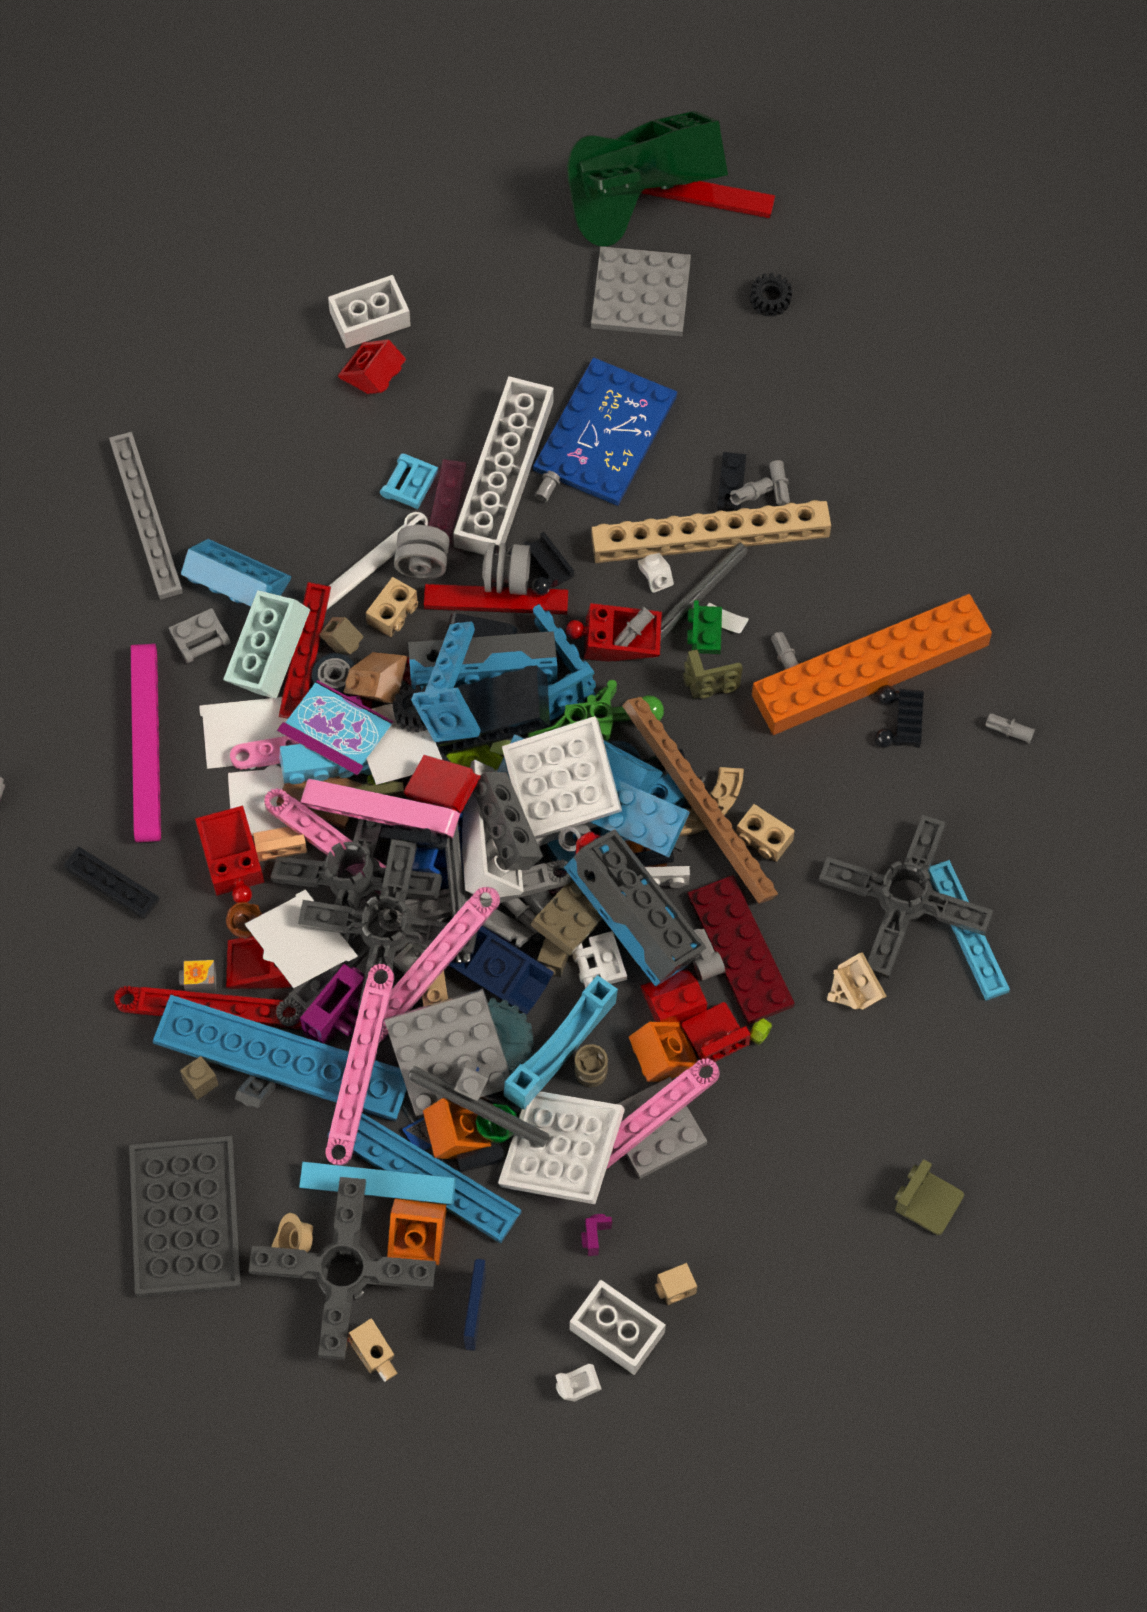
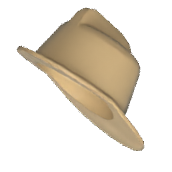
[271,1213,313,1253]

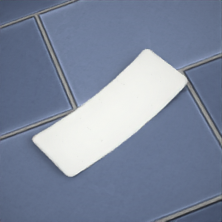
[707,603,749,633]

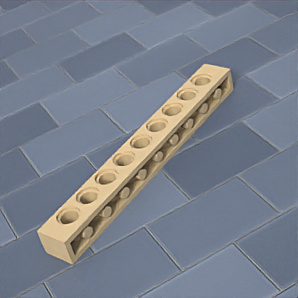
[591,500,831,563]

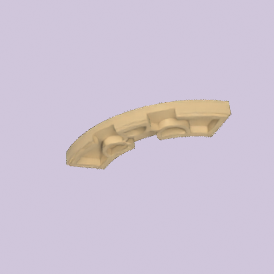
[679,767,744,837]

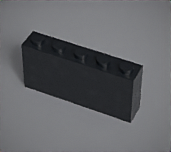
[436,665,550,756]

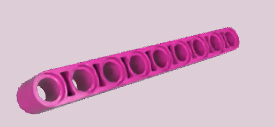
[131,643,161,843]

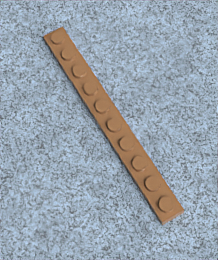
[622,697,778,904]

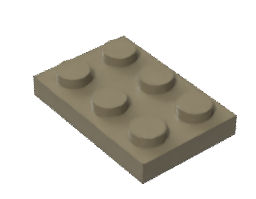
[530,879,603,955]

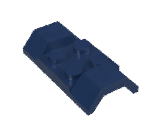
[449,926,554,1015]

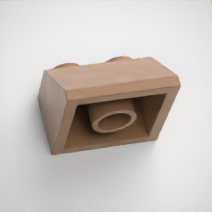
[344,652,408,703]

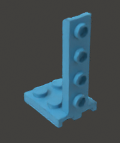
[533,604,596,723]
[411,621,481,742]

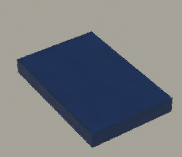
[464,1259,486,1351]

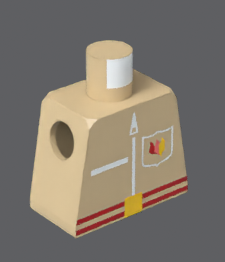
[348,1318,398,1382]

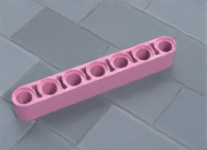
[300,779,460,838]

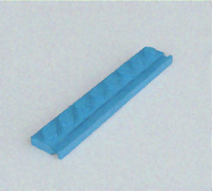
[327,1113,521,1243]

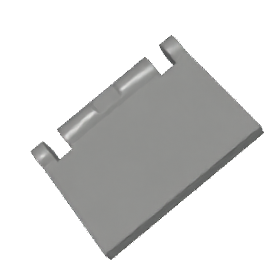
[482,906,535,947]

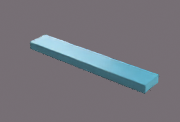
[928,860,1010,1001]
[299,1162,456,1205]

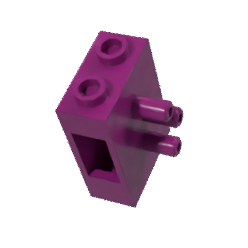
[300,964,364,1045]

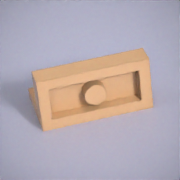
[253,827,307,862]

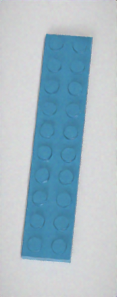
[153,995,407,1122]

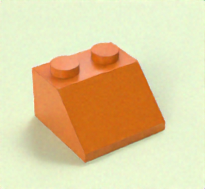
[629,1022,698,1082]
[423,1098,491,1159]
[387,1198,446,1265]

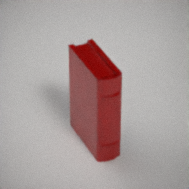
[404,755,481,814]

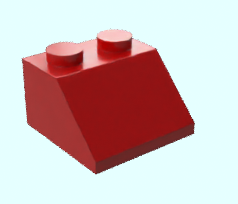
[338,340,406,394]
[640,969,707,1023]

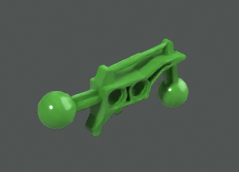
[528,680,664,740]

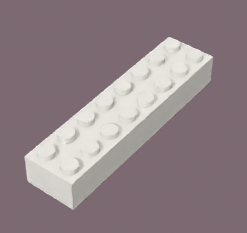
[454,376,553,555]

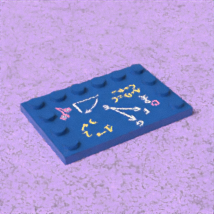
[533,357,677,506]

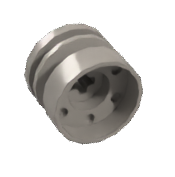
[482,542,530,595]

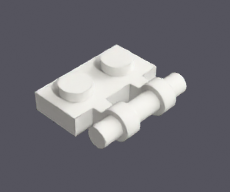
[572,931,627,989]

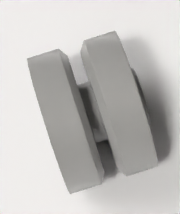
[394,525,449,580]

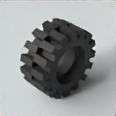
[750,273,792,317]
[392,685,427,732]

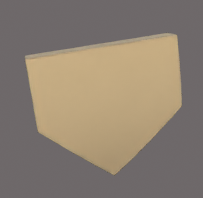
[827,952,887,1009]

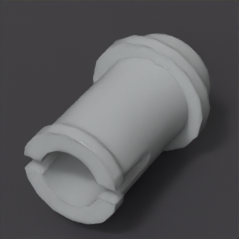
[534,471,560,502]

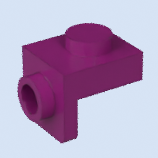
[581,1214,612,1256]

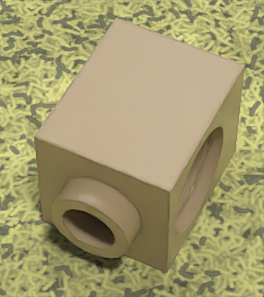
[655,1263,697,1305]

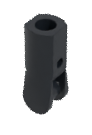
[456,1145,504,1173]

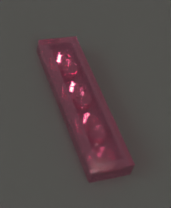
[429,459,466,549]

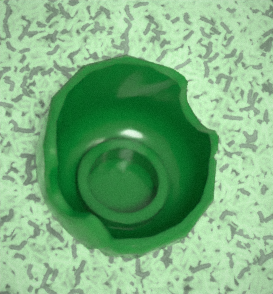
[475,1104,517,1143]

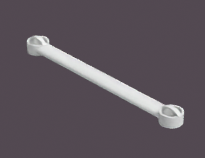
[327,512,428,610]

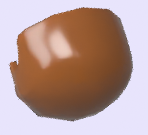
[226,902,262,939]

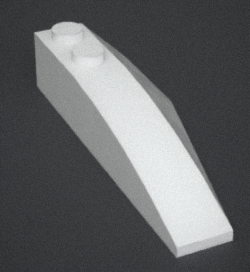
[462,759,524,899]

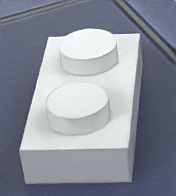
[645,866,690,888]

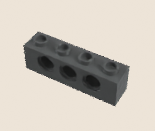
[473,772,543,870]

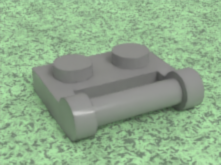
[169,608,231,664]

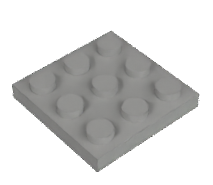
[617,1077,707,1179]

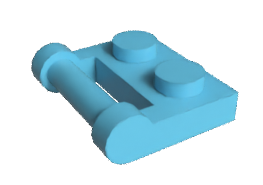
[380,454,438,509]

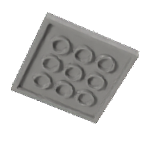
[591,246,691,337]
[384,989,511,1116]

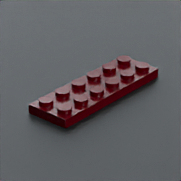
[687,875,795,1025]

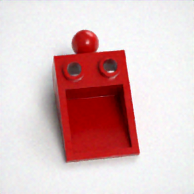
[566,603,662,662]
[195,805,265,903]
[226,936,292,989]

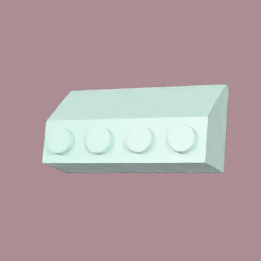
[223,590,310,699]

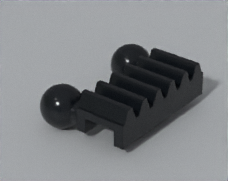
[507,532,574,596]
[874,685,924,748]

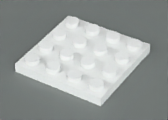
[502,716,622,839]
[498,1092,625,1204]

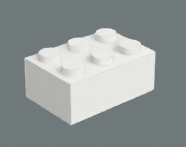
[328,275,411,348]
[570,1280,665,1375]

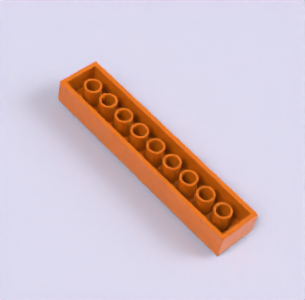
[752,594,992,735]

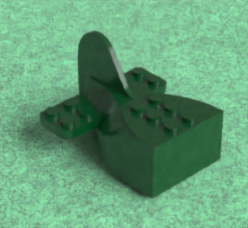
[567,111,728,247]

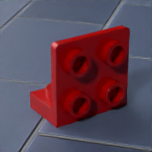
[681,1002,751,1067]

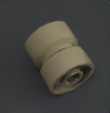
[574,1044,608,1088]

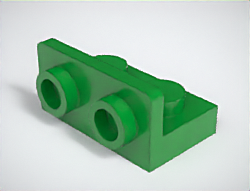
[687,600,722,654]

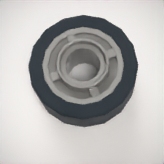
[312,653,355,697]

